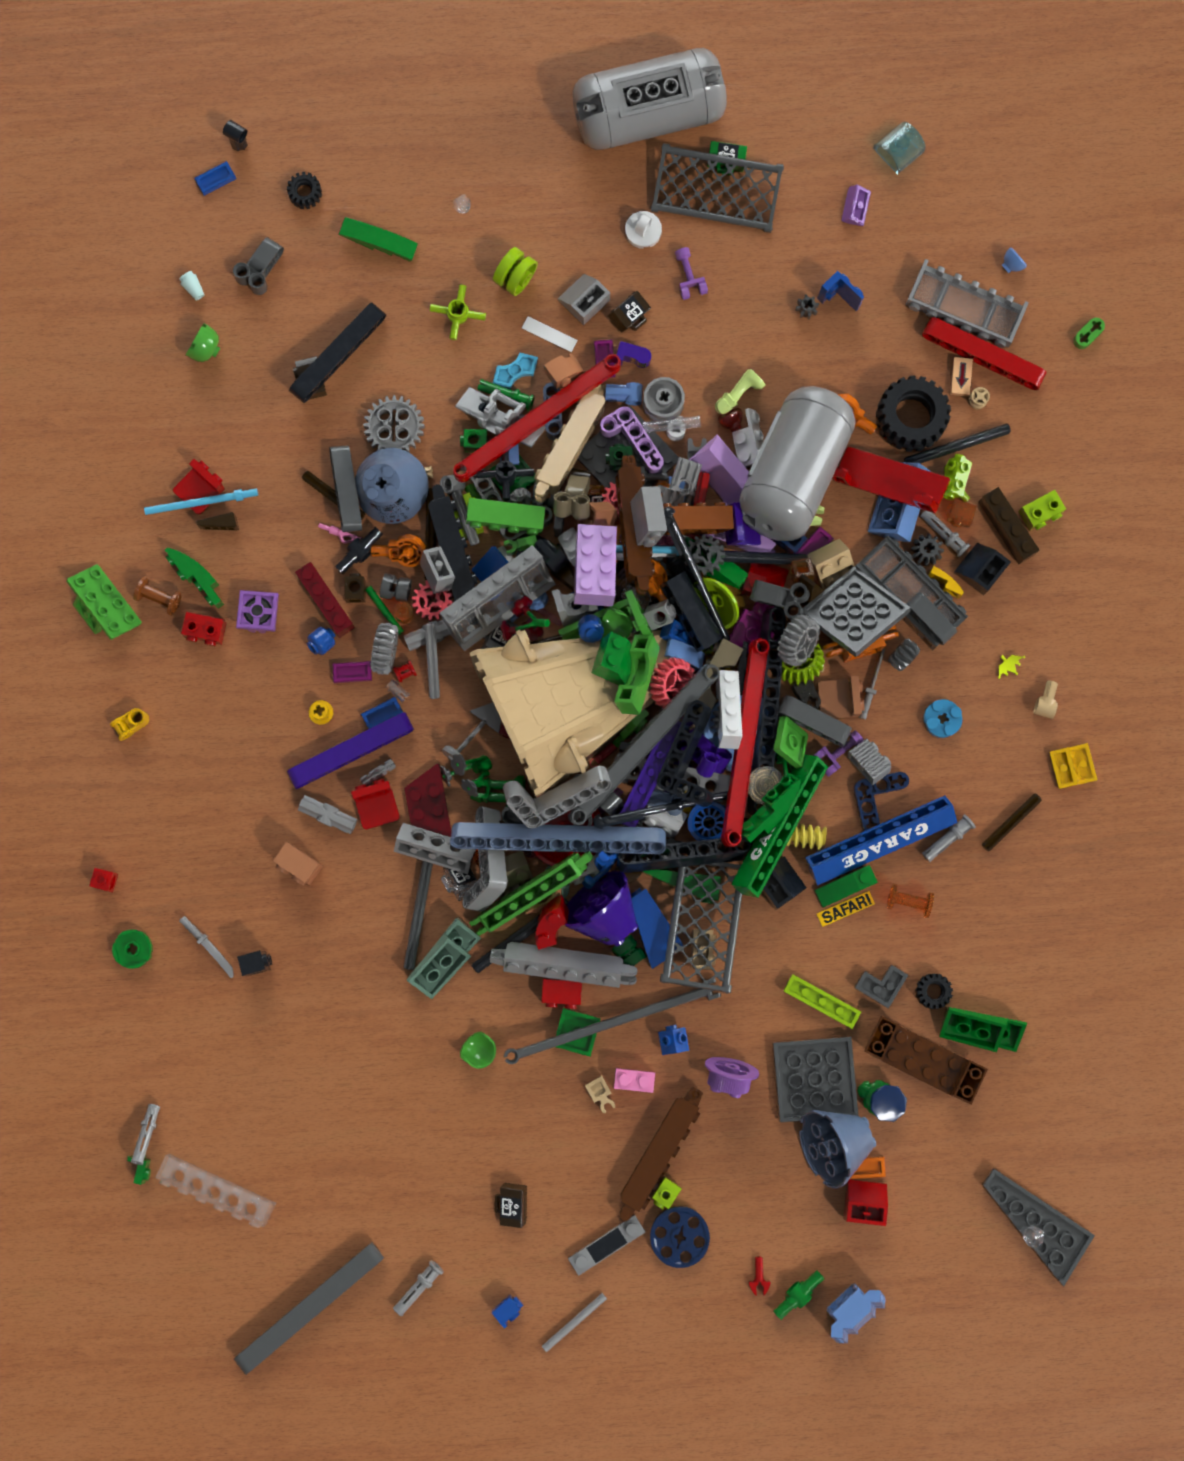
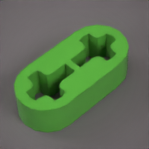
[1073,317,1105,349]

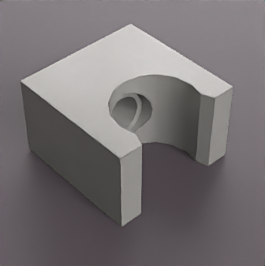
[552,589,599,627]

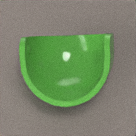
[601,607,633,639]
[460,1032,496,1069]

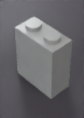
[630,486,667,547]

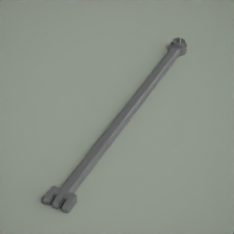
[503,978,721,1064]

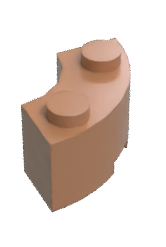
[544,353,586,389]

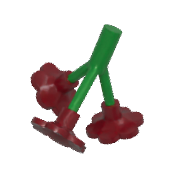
[500,596,550,642]

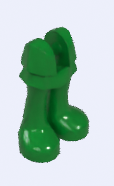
[470,775,526,803]

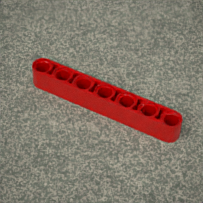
[922,317,1047,390]

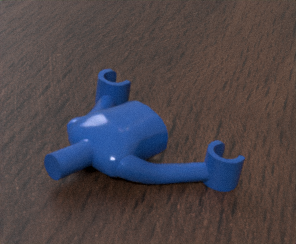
[582,851,619,889]

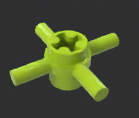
[430,285,486,340]

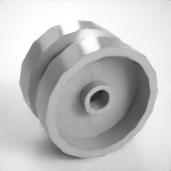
[643,377,685,424]

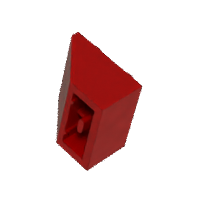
[843,1179,888,1226]

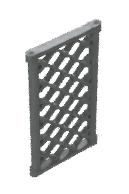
[651,143,784,233]
[660,855,742,994]

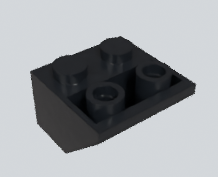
[954,543,1011,596]
[762,856,807,910]

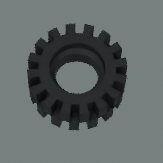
[287,172,322,209]
[915,974,953,1009]

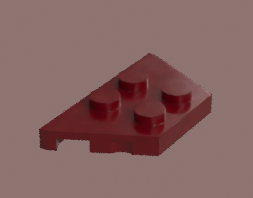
[404,764,451,837]

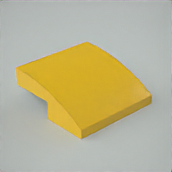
[1050,743,1098,789]

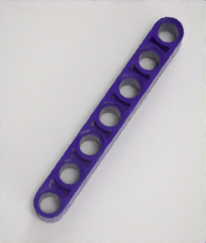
[287,712,414,789]

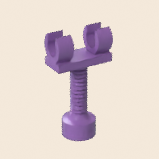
[675,247,708,300]
[813,730,864,777]

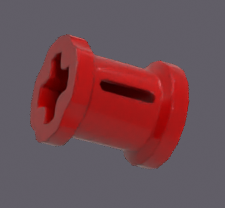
[393,660,417,683]

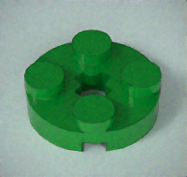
[112,929,153,969]

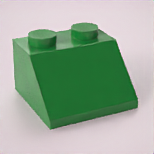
[591,632,631,686]

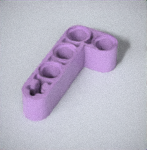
[600,407,664,473]

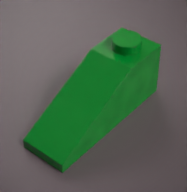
[814,865,878,908]

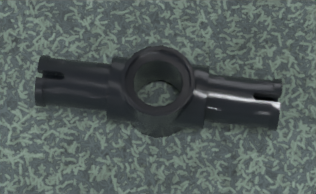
[335,527,383,574]

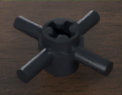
[477,451,534,501]

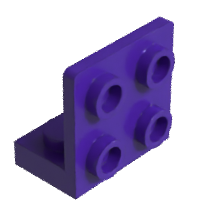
[725,502,761,546]

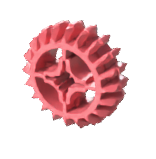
[649,657,695,709]

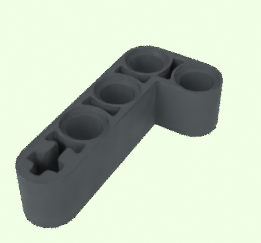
[778,695,852,747]

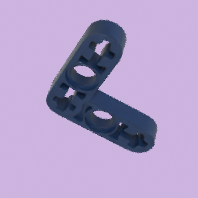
[853,772,909,831]

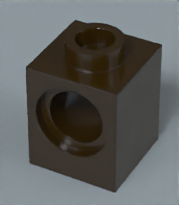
[344,573,366,603]

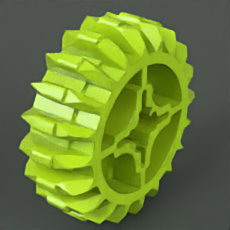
[773,644,825,685]

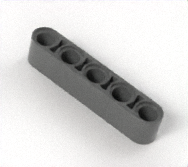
[329,445,362,532]

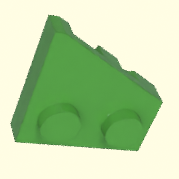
[612,709,649,748]

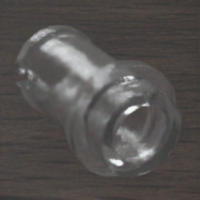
[386,679,410,703]

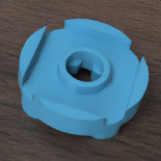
[923,699,962,738]

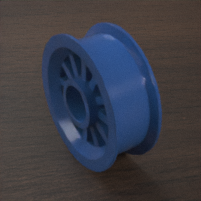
[688,802,726,841]

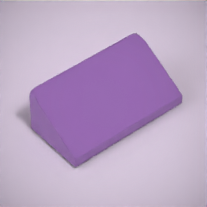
[841,184,871,226]

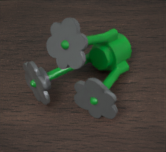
[440,754,492,797]

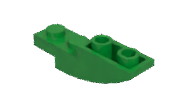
[164,547,224,609]
[741,773,801,843]

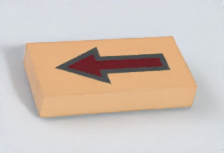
[950,357,973,397]

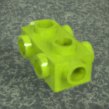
[943,454,972,502]

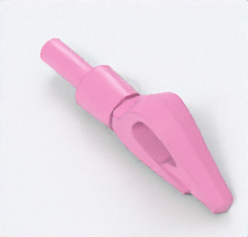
[318,523,362,544]

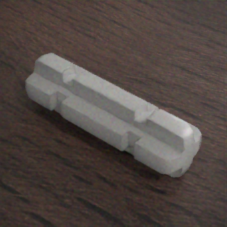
[360,759,396,787]

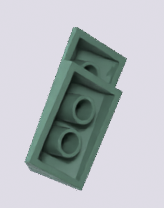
[407,918,481,999]

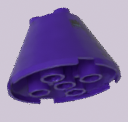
[565,870,638,947]

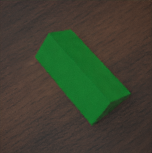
[939,1007,1027,1053]

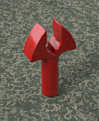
[748,1256,771,1296]

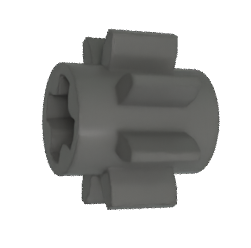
[795,295,819,320]

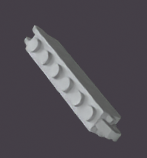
[490,942,638,988]

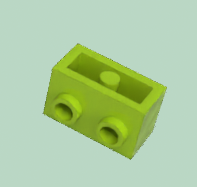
[1018,490,1066,531]

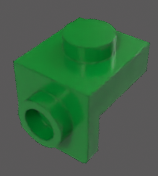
[127,1155,151,1185]

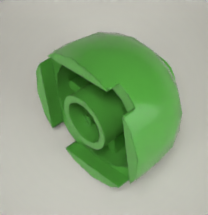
[185,323,220,362]

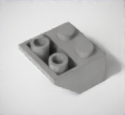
[558,274,610,325]

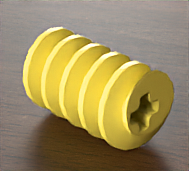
[787,824,827,851]

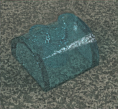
[873,122,926,175]

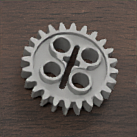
[363,395,425,453]

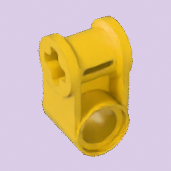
[110,708,149,741]

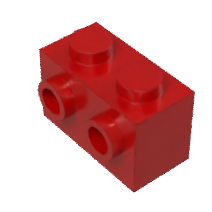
[181,612,227,647]

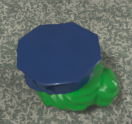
[857,1080,907,1122]

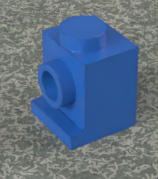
[492,1294,524,1329]

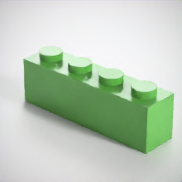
[465,498,545,535]

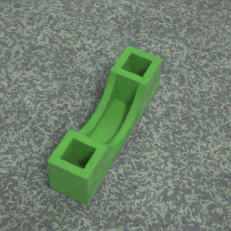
[614,634,660,715]

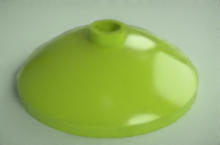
[693,578,739,629]

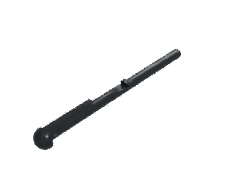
[664,507,730,641]
[593,791,728,829]

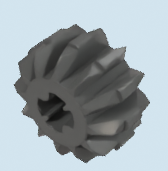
[911,533,944,566]
[888,639,920,671]

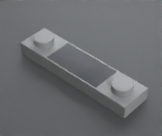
[568,1214,645,1276]

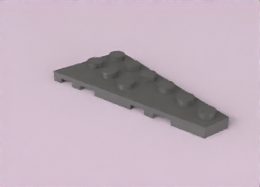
[982,1168,1095,1286]

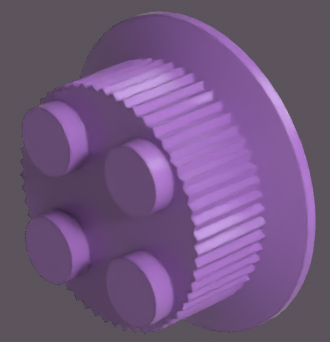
[705,1057,759,1098]

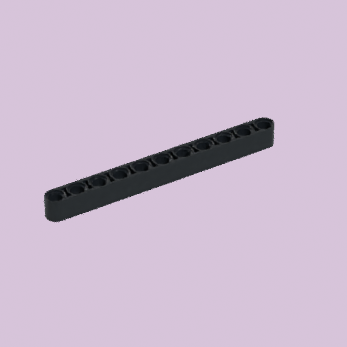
[747,607,786,816]

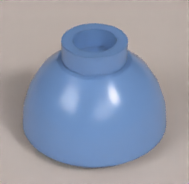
[1002,248,1027,273]

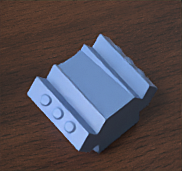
[826,1284,886,1344]

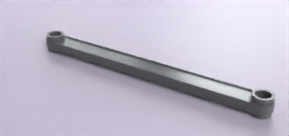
[568,664,720,825]

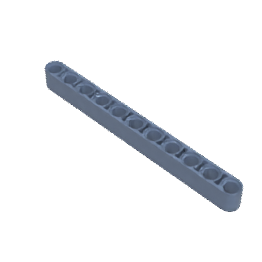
[450,822,666,854]

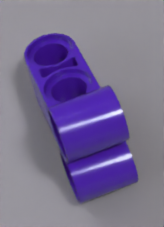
[681,728,732,778]

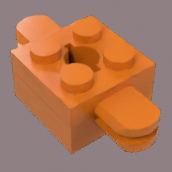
[823,625,899,663]

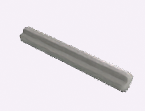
[425,623,440,699]

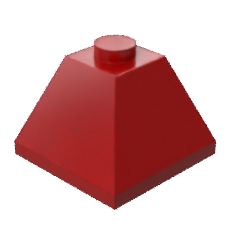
[741,563,789,597]

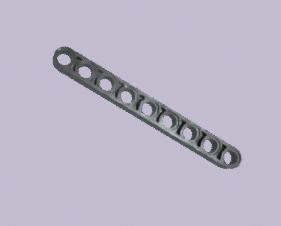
[234,1242,384,1375]

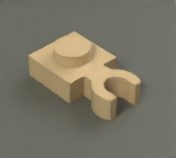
[585,1076,615,1113]

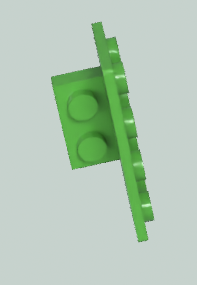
[66,564,142,640]

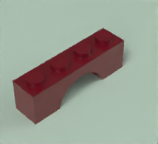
[295,562,355,638]

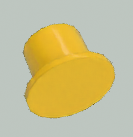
[309,700,333,725]

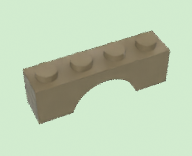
[697,638,744,714]

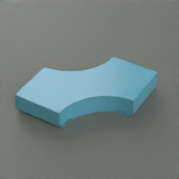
[493,353,538,389]

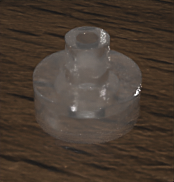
[1023,1226,1044,1248]

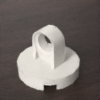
[625,211,662,249]

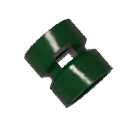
[611,934,647,966]

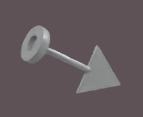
[442,703,501,761]

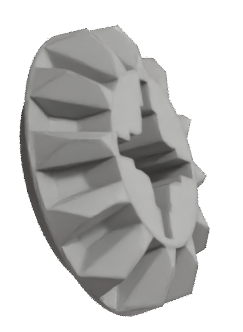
[507,488,532,505]

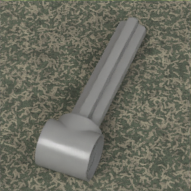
[440,475,480,546]

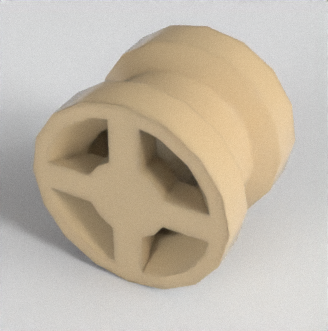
[968,387,990,409]

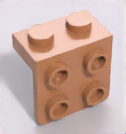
[818,676,864,719]

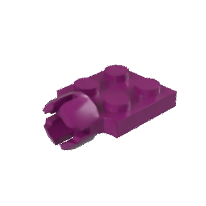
[729,602,775,655]

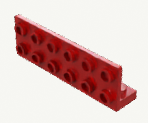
[832,447,950,514]

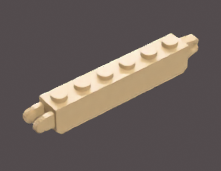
[534,384,606,503]

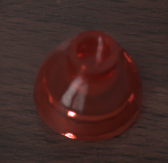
[717,408,743,432]

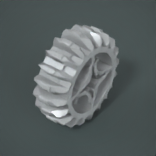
[777,614,820,667]
[371,623,399,675]

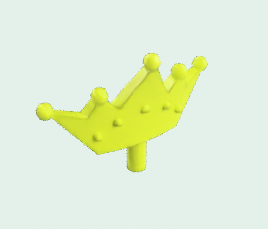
[998,655,1025,679]

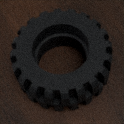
[876,376,951,452]

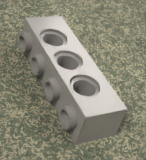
[394,823,476,874]

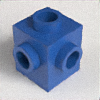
[658,1025,689,1055]

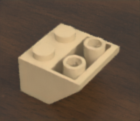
[807,539,854,590]

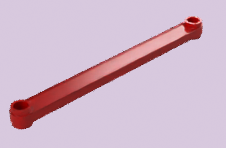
[453,354,621,483]
[721,638,769,847]

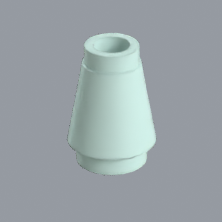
[179,271,205,301]

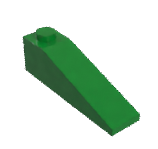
[643,870,721,904]

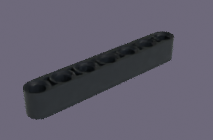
[289,302,387,403]
[616,836,751,873]

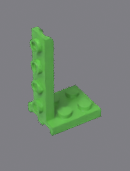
[558,589,655,640]

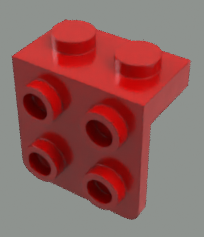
[173,459,225,515]
[351,779,400,830]

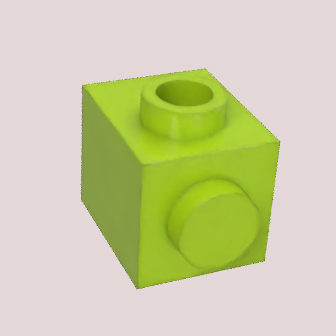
[652,1176,682,1209]

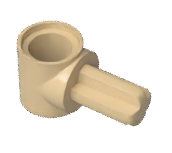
[1033,681,1058,719]

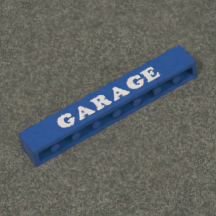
[805,795,958,885]

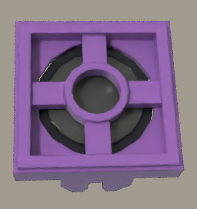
[236,590,279,633]

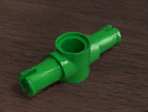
[773,1270,825,1320]

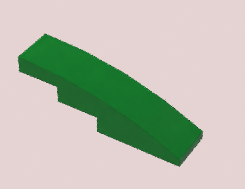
[338,217,418,262]
[673,535,748,589]

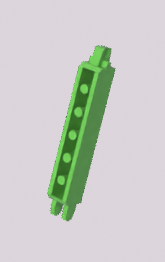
[469,851,593,936]

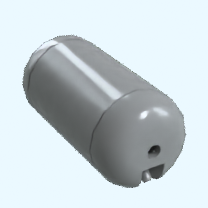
[573,48,727,150]
[739,386,856,541]

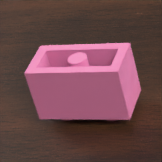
[613,1068,655,1093]

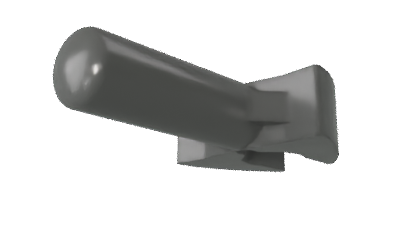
[641,466,668,487]

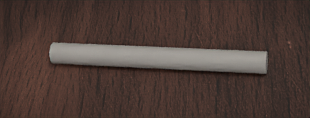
[542,1293,607,1352]

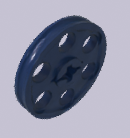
[650,1206,710,1268]

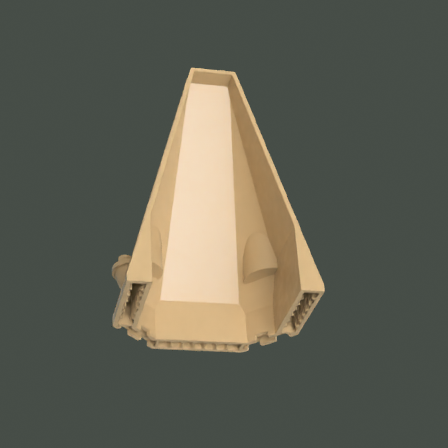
[470,630,679,798]

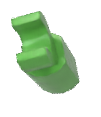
[503,535,537,556]

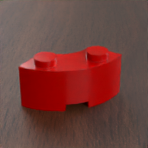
[535,895,569,950]

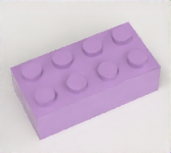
[574,524,617,606]

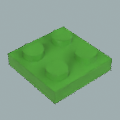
[774,716,809,769]

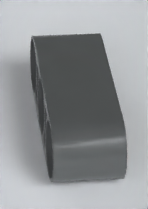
[907,592,957,645]

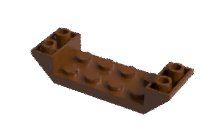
[864,1016,988,1105]

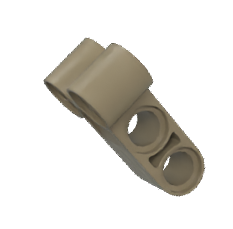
[554,475,590,520]

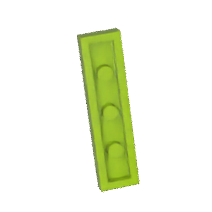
[783,974,861,1029]

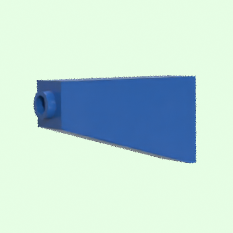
[631,888,684,969]

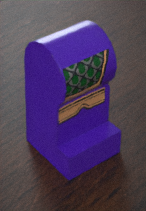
[615,341,651,368]

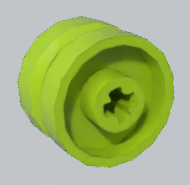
[493,247,538,296]

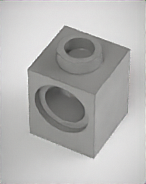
[643,599,676,631]

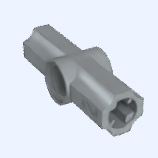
[403,620,463,651]
[298,795,358,834]

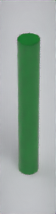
[365,586,404,636]

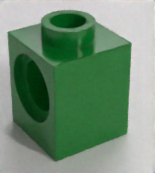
[460,429,487,453]

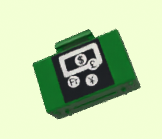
[707,141,747,175]

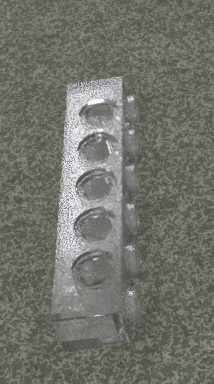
[155,1154,276,1228]

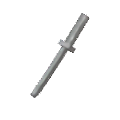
[859,647,885,720]
[179,916,234,978]

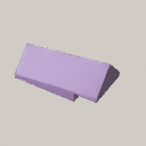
[689,435,749,505]

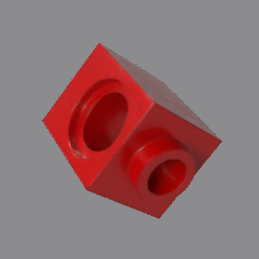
[89,868,118,893]

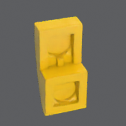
[928,566,964,599]

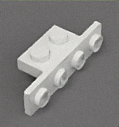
[732,408,764,468]

